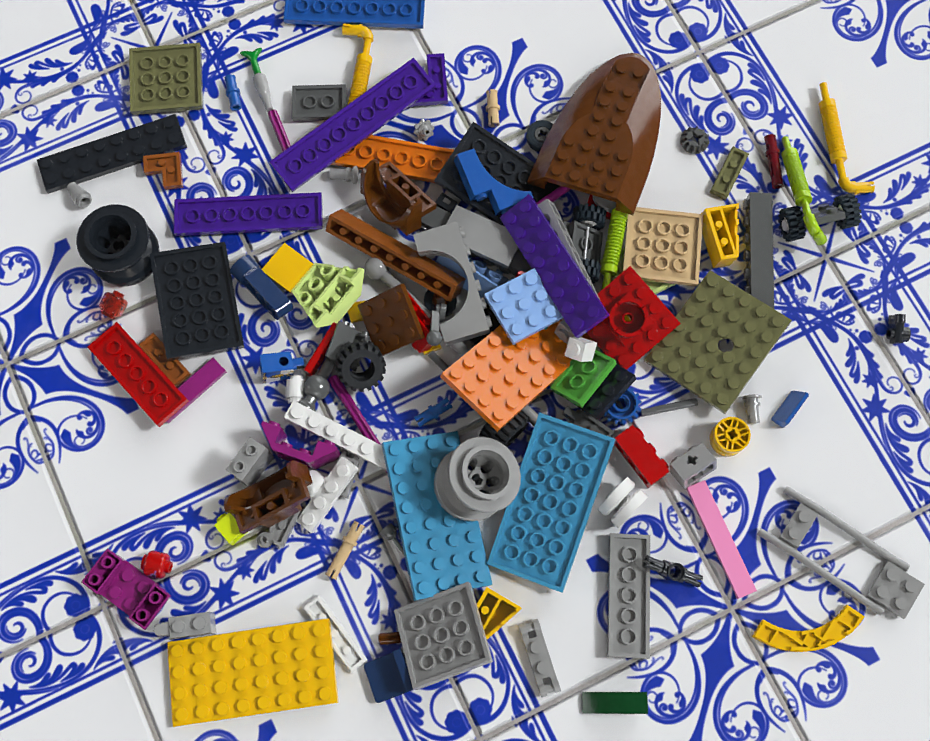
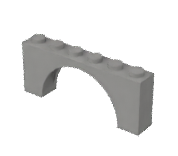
[413,221,492,346]

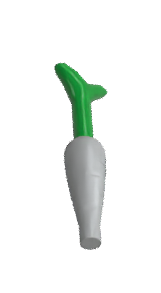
[240,48,273,112]

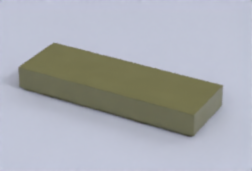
[709,146,749,200]

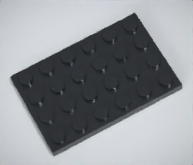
[434,122,560,226]
[150,242,244,361]

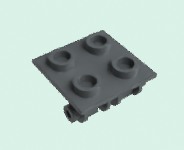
[325,321,370,372]

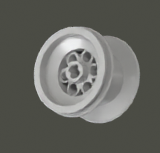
[434,437,521,521]

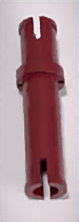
[764,134,784,189]

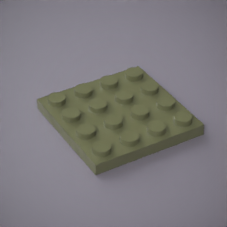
[129,43,203,115]

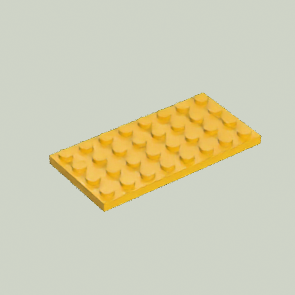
[167,618,339,727]

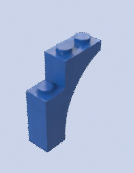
[454,149,533,215]

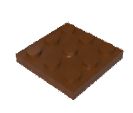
[358,283,425,356]

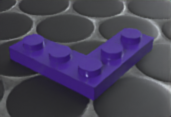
[410,53,448,107]

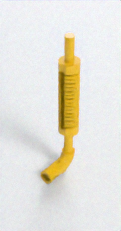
[342,23,373,104]
[819,82,875,195]

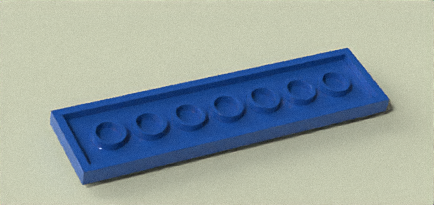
[283,0,425,29]

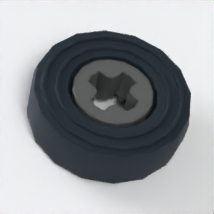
[526,120,553,152]

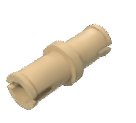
[486,89,500,127]

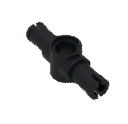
[642,555,703,588]

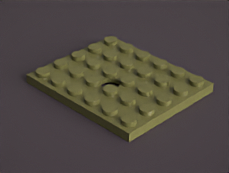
[644,270,792,414]

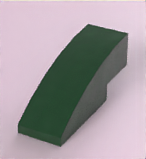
[582,692,648,714]

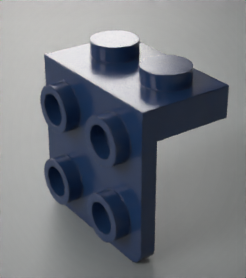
[364,649,414,703]

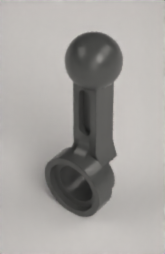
[426,303,447,346]

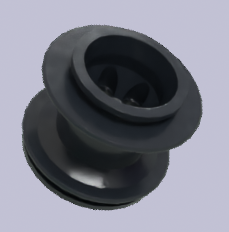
[76,204,160,286]

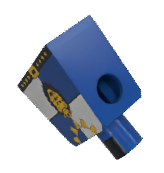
[260,351,305,384]

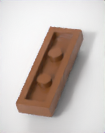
[139,332,191,387]

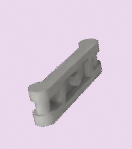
[518,619,561,697]

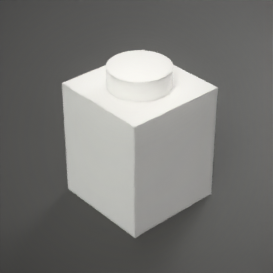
[565,337,597,362]

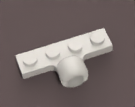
[296,457,359,533]

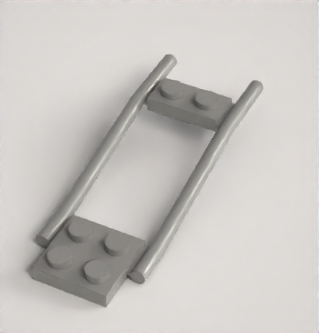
[757,486,925,619]

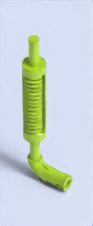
[781,136,827,246]
[600,208,628,290]

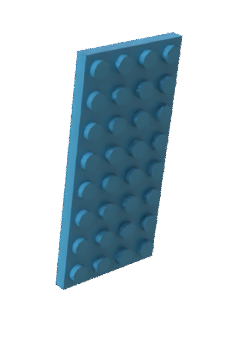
[487,412,616,593]
[382,431,493,601]

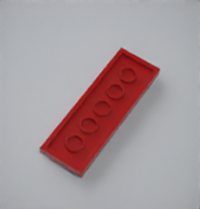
[88,322,189,427]

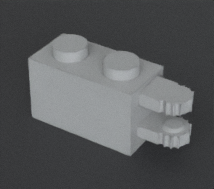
[153,612,217,640]

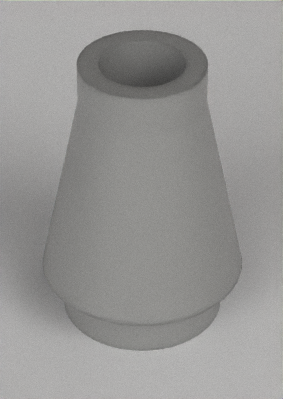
[67,182,92,208]

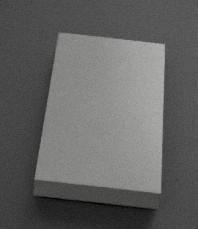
[446,205,518,269]

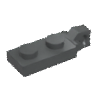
[562,406,615,437]

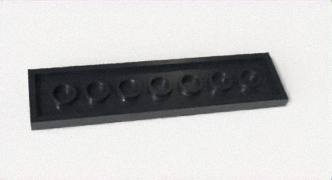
[37,114,187,194]

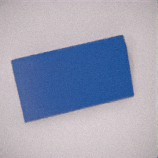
[771,391,809,428]

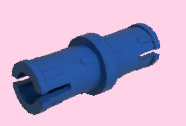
[224,74,242,111]
[414,397,453,427]

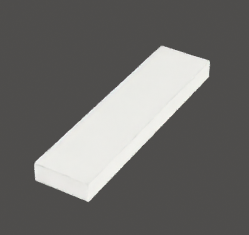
[303,595,368,673]

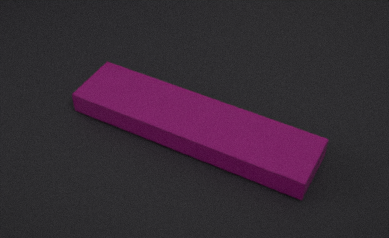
[166,357,227,424]

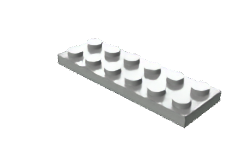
[607,533,650,659]

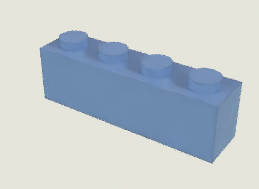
[436,255,514,305]

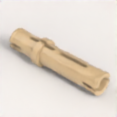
[325,521,365,580]

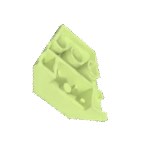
[291,263,365,328]

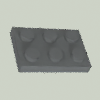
[292,84,346,121]

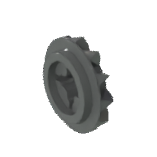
[680,126,710,154]

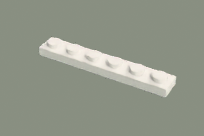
[284,400,387,471]

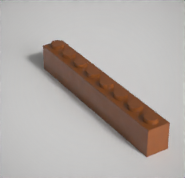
[325,209,466,301]

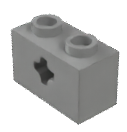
[670,443,717,489]

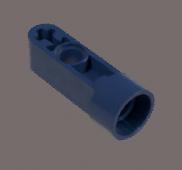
[230,255,293,320]

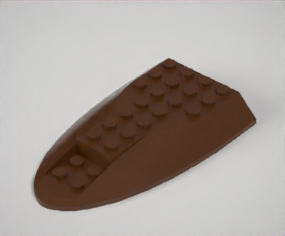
[527,53,661,215]

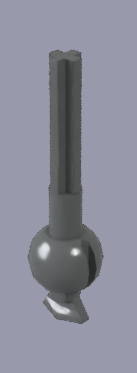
[298,321,355,412]

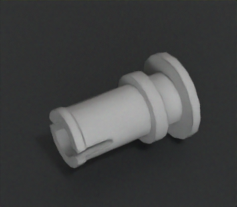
[330,166,359,184]
[742,394,762,424]

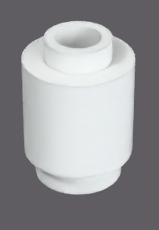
[286,375,306,404]

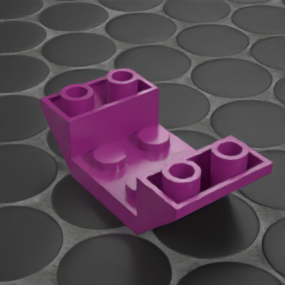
[261,420,341,470]
[81,548,171,630]

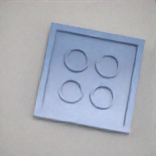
[484,268,563,345]

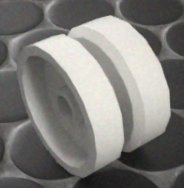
[598,477,648,528]

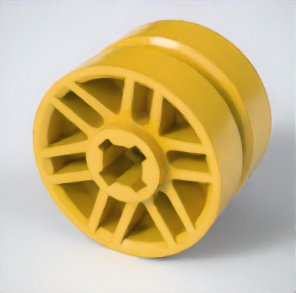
[710,417,751,457]

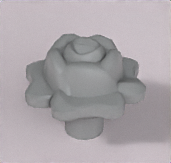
[413,119,434,141]

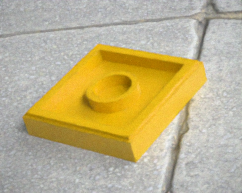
[262,243,313,294]

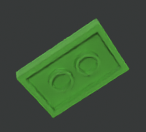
[550,350,617,408]

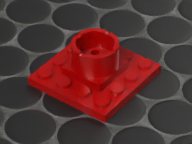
[586,266,681,370]

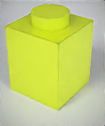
[214,513,248,545]

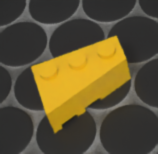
[701,203,739,268]
[477,587,522,640]

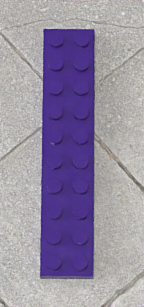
[270,57,436,192]

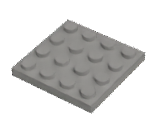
[394,582,493,690]

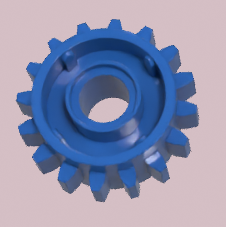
[602,387,642,427]

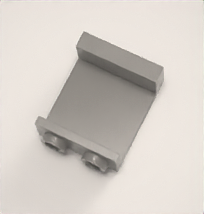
[226,437,274,487]

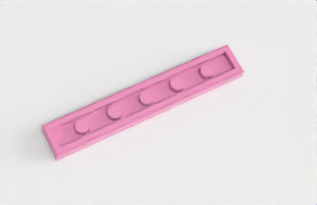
[686,480,757,599]

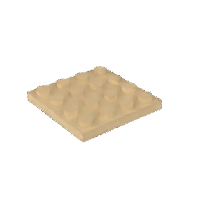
[622,207,703,287]

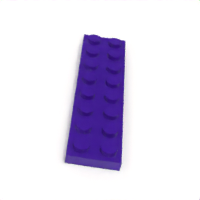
[174,192,323,236]
[499,194,609,338]

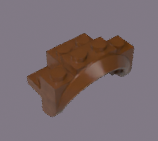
[360,158,436,236]
[224,461,313,534]

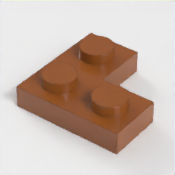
[143,152,183,190]

